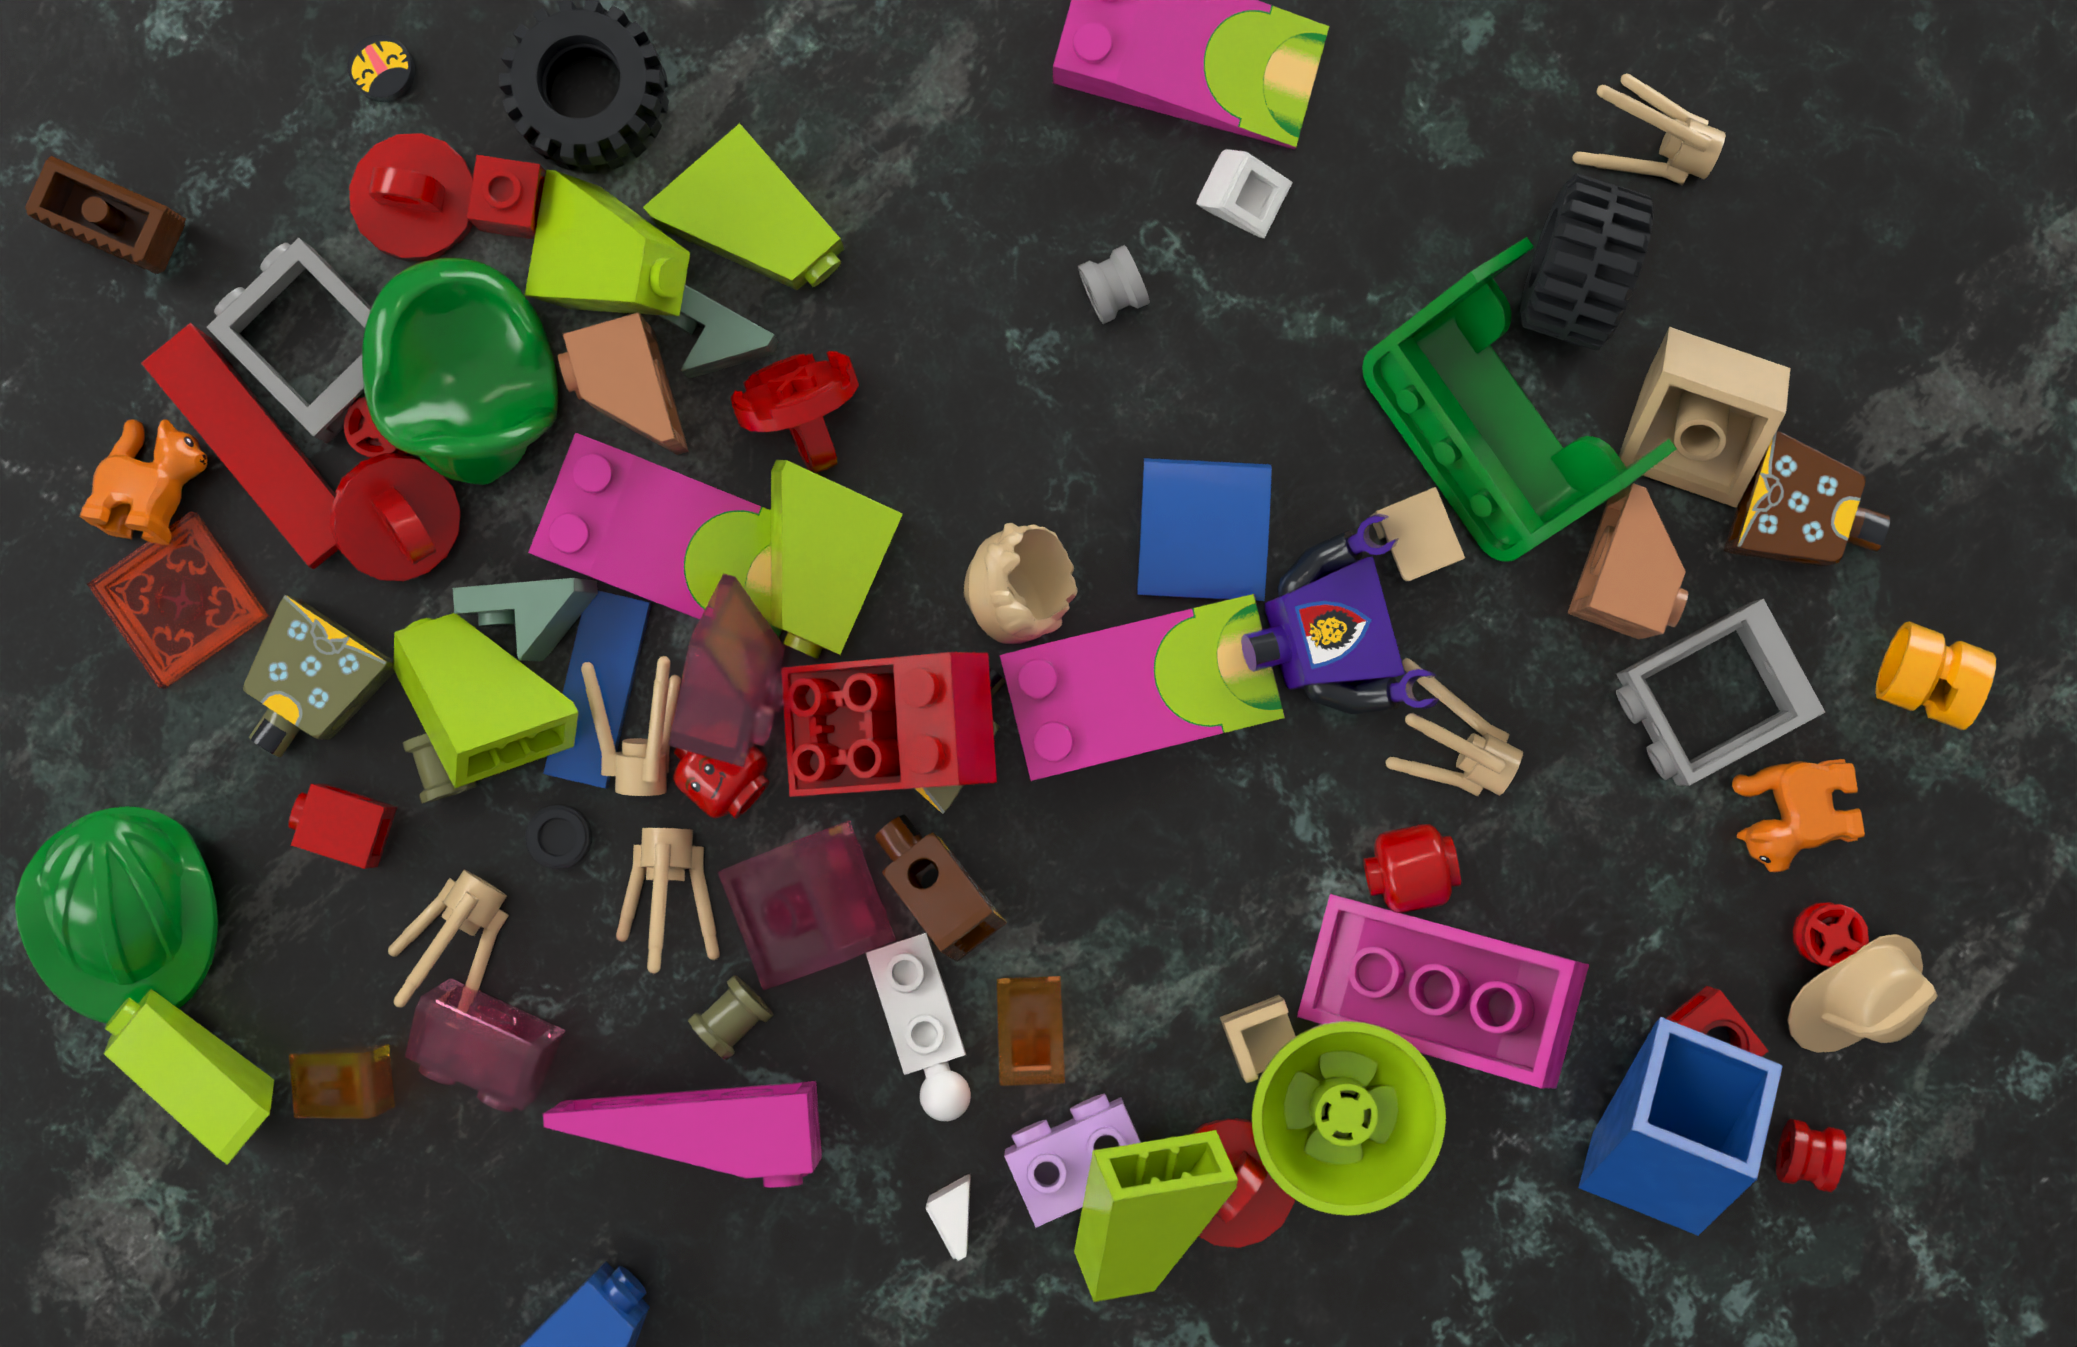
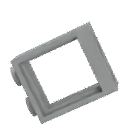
[207,238,371,443]
[1616,599,1825,786]

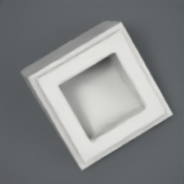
[1197,149,1293,238]
[926,1174,971,1261]

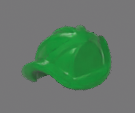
[362,258,558,485]
[15,807,218,1024]

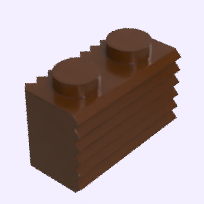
[25,156,186,274]

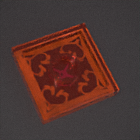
[87,511,269,689]

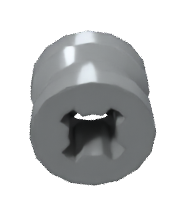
[1078,245,1150,324]

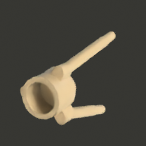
[1573,74,1726,185]
[581,656,681,796]
[1385,658,1523,796]
[616,828,720,974]
[388,869,509,1018]

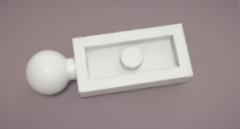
[865,933,971,1121]

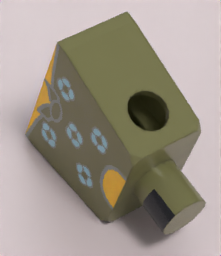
[243,595,395,758]

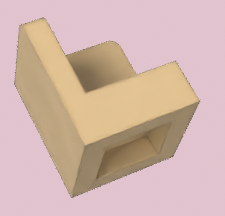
[1370,487,1465,581]
[1220,995,1296,1084]

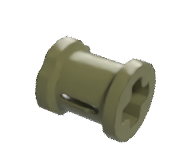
[402,733,477,804]
[688,975,774,1061]

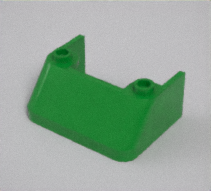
[1362,237,1677,562]

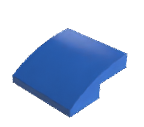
[1137,458,1272,601]

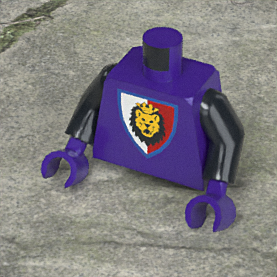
[1241,514,1439,715]

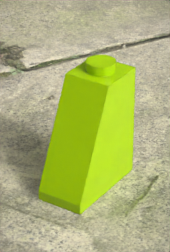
[643,123,844,290]
[525,170,690,316]
[771,460,903,659]
[393,613,578,788]
[104,989,274,1164]
[1074,1130,1238,1302]

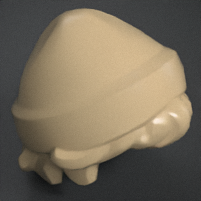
[964,523,1077,644]

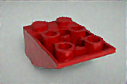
[781,652,997,797]

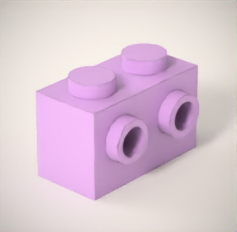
[1004,1094,1141,1227]

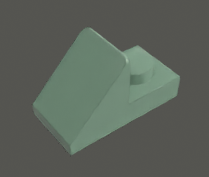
[659,285,779,378]
[453,578,598,662]

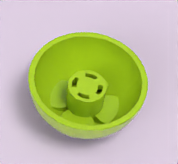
[1252,1021,1446,1215]

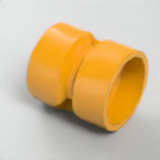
[1875,621,1996,730]

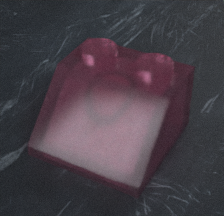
[668,573,785,767]
[718,820,896,990]
[405,978,566,1112]

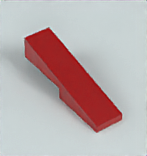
[141,323,339,570]

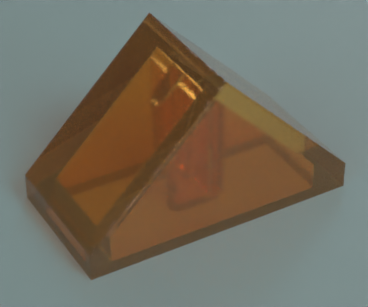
[997,976,1065,1086]
[289,1044,395,1119]

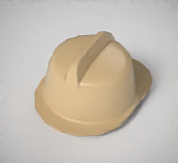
[1788,934,1937,1053]

